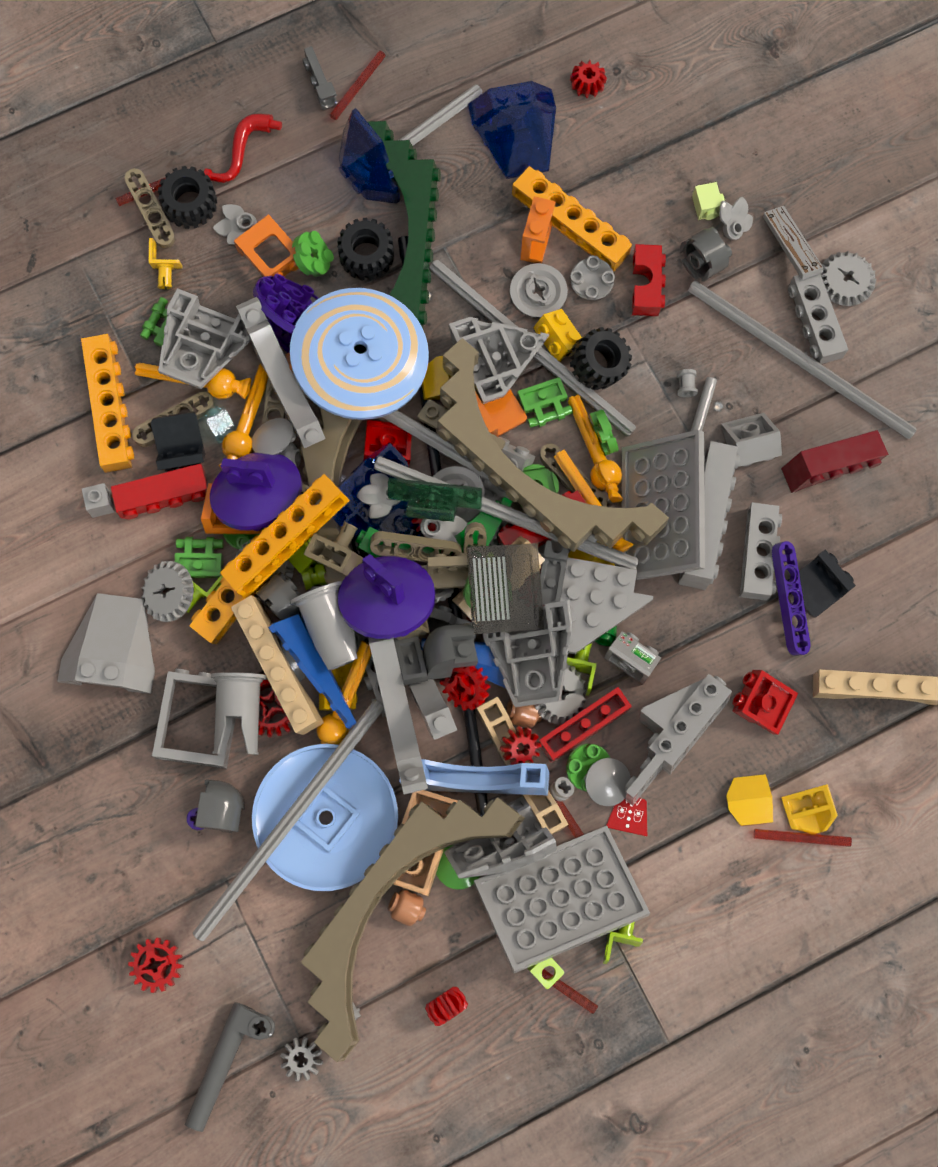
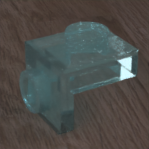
[204,406,236,444]

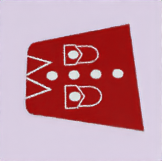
[606,798,648,837]

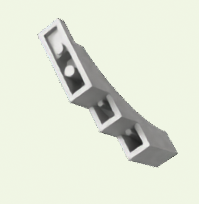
[236,297,326,449]
[368,637,428,794]
[393,638,457,740]

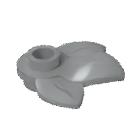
[719,197,753,240]
[213,204,257,245]
[357,473,404,519]
[420,503,467,542]

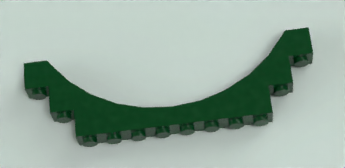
[354,121,441,354]

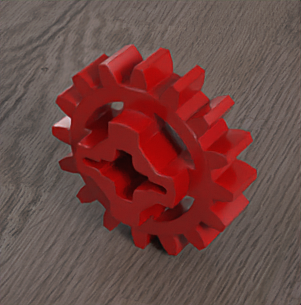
[440,666,490,711]
[128,938,184,993]

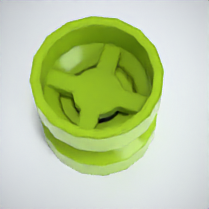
[301,563,327,590]

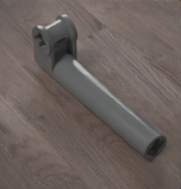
[185,1002,275,1132]

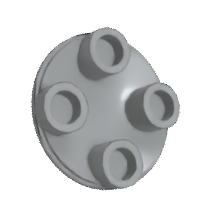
[570,255,615,300]
[252,418,296,455]
[583,758,631,806]

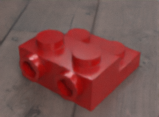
[363,420,412,471]
[732,670,798,735]

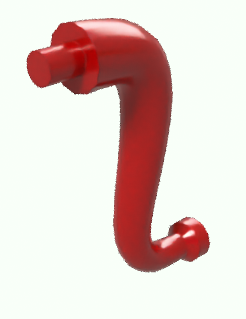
[204,114,282,183]

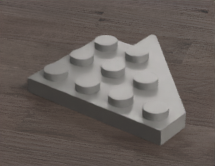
[560,557,653,654]

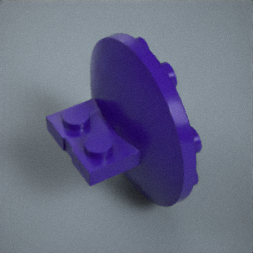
[253,274,319,353]
[210,453,302,531]
[338,554,435,639]

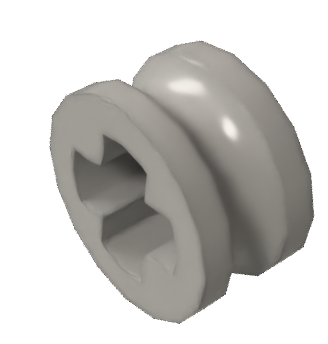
[550,777,574,801]

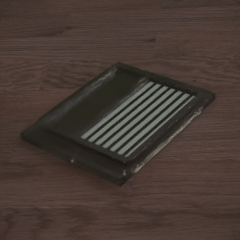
[466,543,544,634]

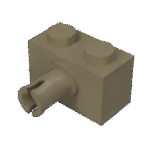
[304,522,364,576]

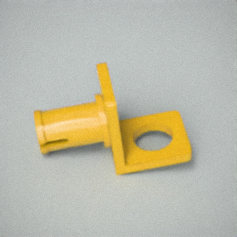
[149,238,182,289]

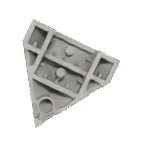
[449,317,549,404]

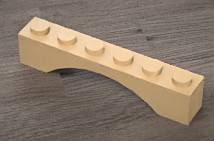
[231,595,324,735]
[813,669,938,705]
[476,697,569,835]

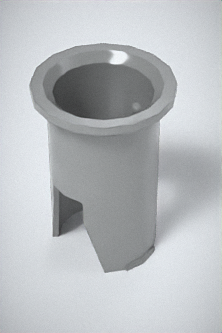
[290,581,358,670]
[211,673,266,755]

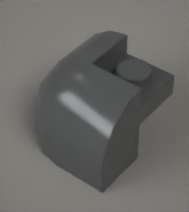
[423,623,478,679]
[196,779,245,833]

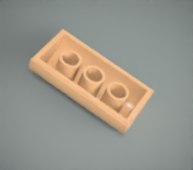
[393,790,458,896]

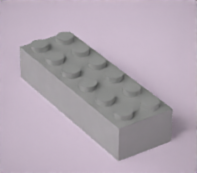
[678,441,740,590]

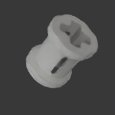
[677,369,698,397]

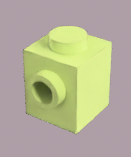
[692,182,725,220]

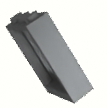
[152,669,236,769]

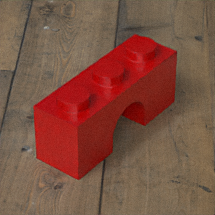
[632,244,666,316]

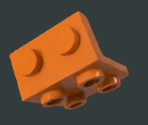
[475,389,527,437]

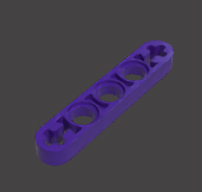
[772,541,810,656]

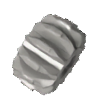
[280,1037,323,1081]

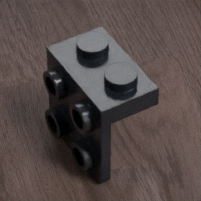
[151,412,206,471]
[787,549,856,618]

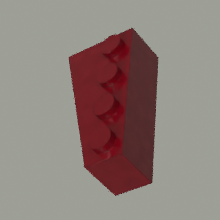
[781,430,889,493]

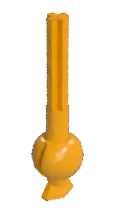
[135,363,251,399]
[218,364,268,469]
[568,394,623,503]
[553,449,634,553]
[316,641,372,745]

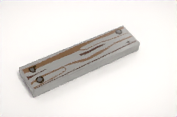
[763,206,823,280]

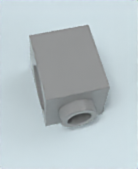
[82,483,115,518]

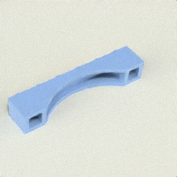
[399,759,549,796]

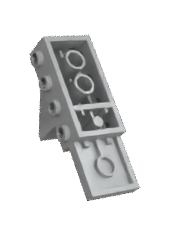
[625,674,732,806]

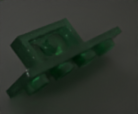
[388,478,482,522]

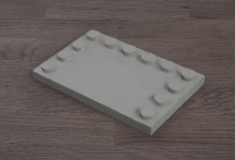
[622,429,705,580]
[474,826,650,973]

